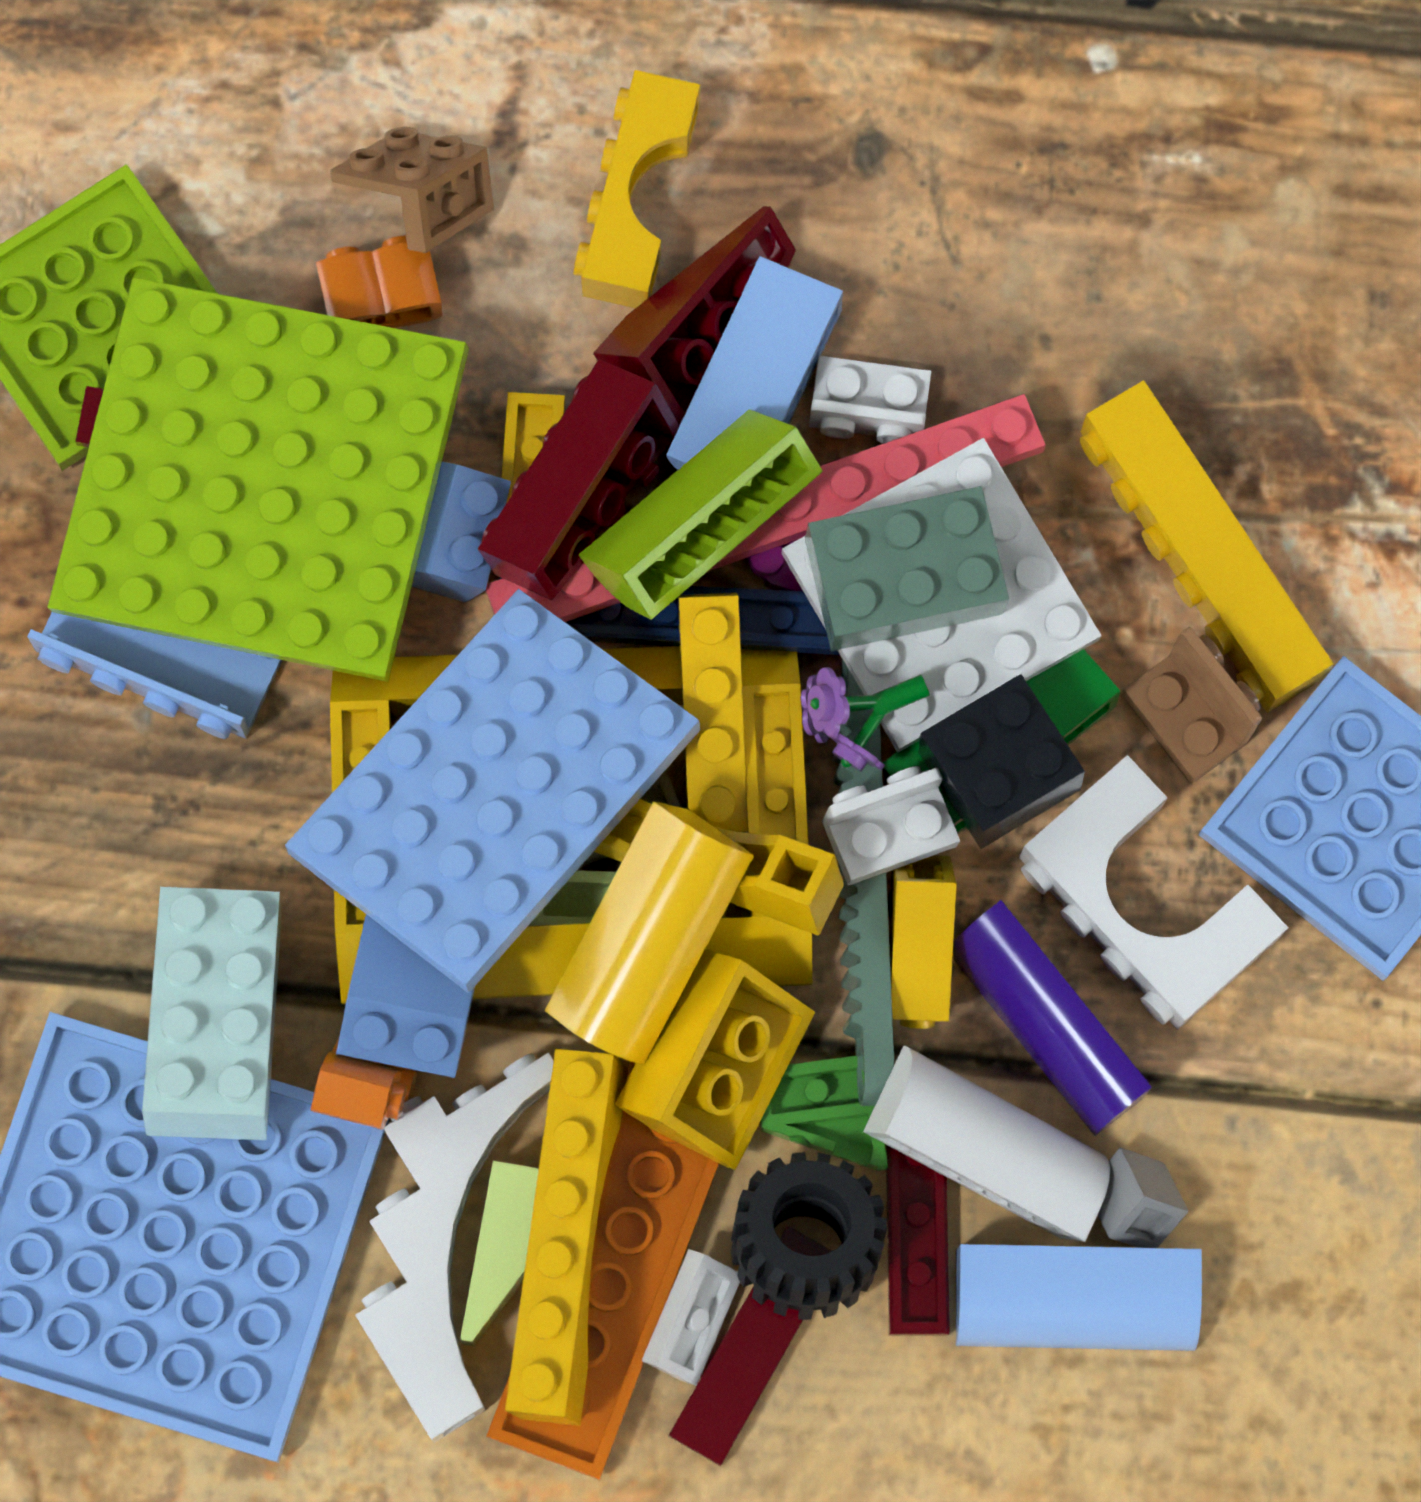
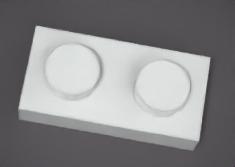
[642,1249,740,1386]

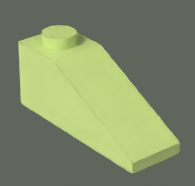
[460,1161,539,1346]

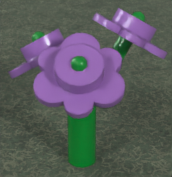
[801,668,930,772]

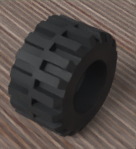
[731,1152,887,1320]

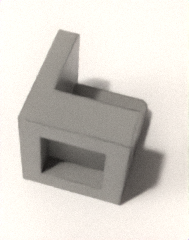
[1098,1147,1189,1248]

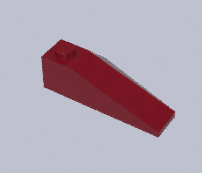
[593,206,796,425]

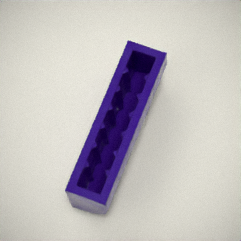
[953,900,1152,1136]

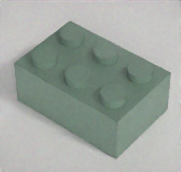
[805,486,1009,651]

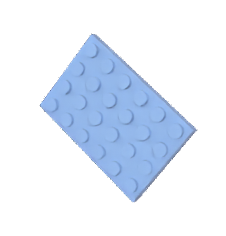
[285,589,701,993]

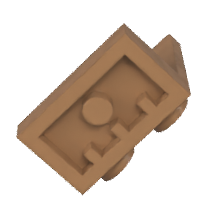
[330,127,494,253]
[1121,627,1262,785]

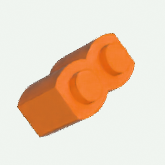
[316,235,443,328]
[311,1038,417,1130]

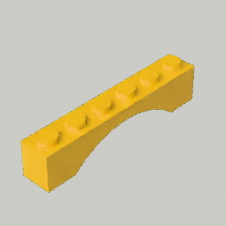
[594,799,844,936]
[505,1049,628,1426]

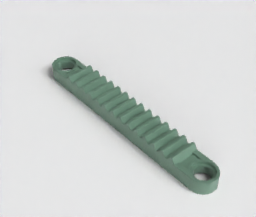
[833,658,894,1106]

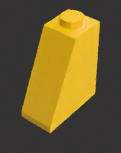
[889,855,957,1029]

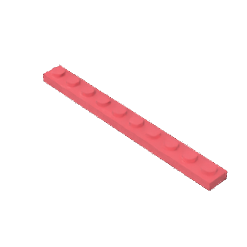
[485,394,1046,622]

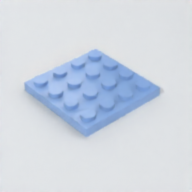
[1198,656,1421,981]

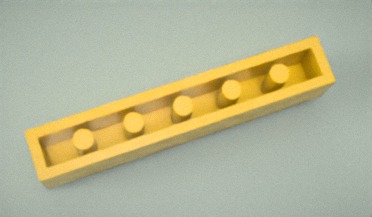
[1080,380,1334,713]

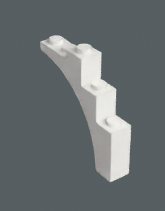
[355,1053,554,1443]

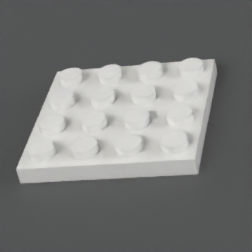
[781,438,1101,753]

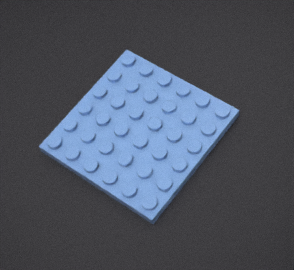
[0,1012,390,1463]

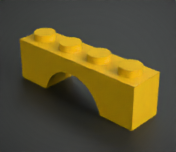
[573,70,700,308]
[678,592,748,832]

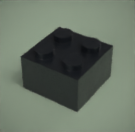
[918,674,1085,849]

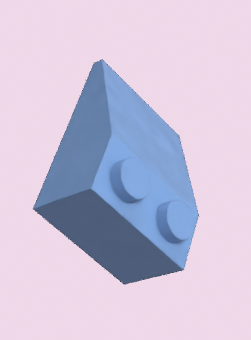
[412,462,511,603]
[336,914,475,1078]

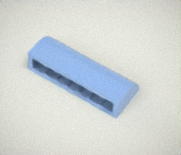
[666,256,843,470]
[956,1244,1202,1351]

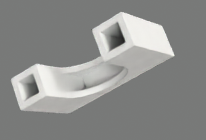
[1019,755,1288,1030]

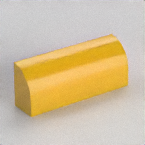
[544,801,754,1065]

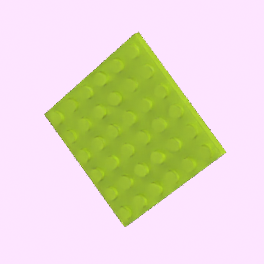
[47,277,469,682]

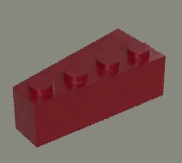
[478,359,680,601]

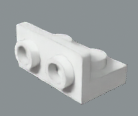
[809,356,931,444]
[822,766,960,886]

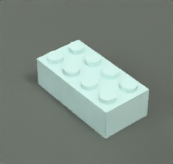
[142,887,281,1140]

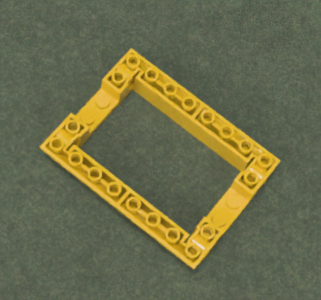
[330,646,813,1004]

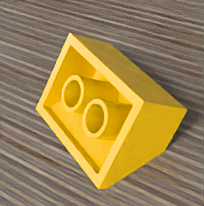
[615,949,815,1170]

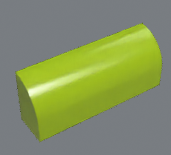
[579,409,823,620]

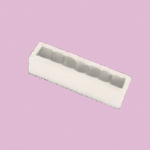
[863,1046,1110,1242]

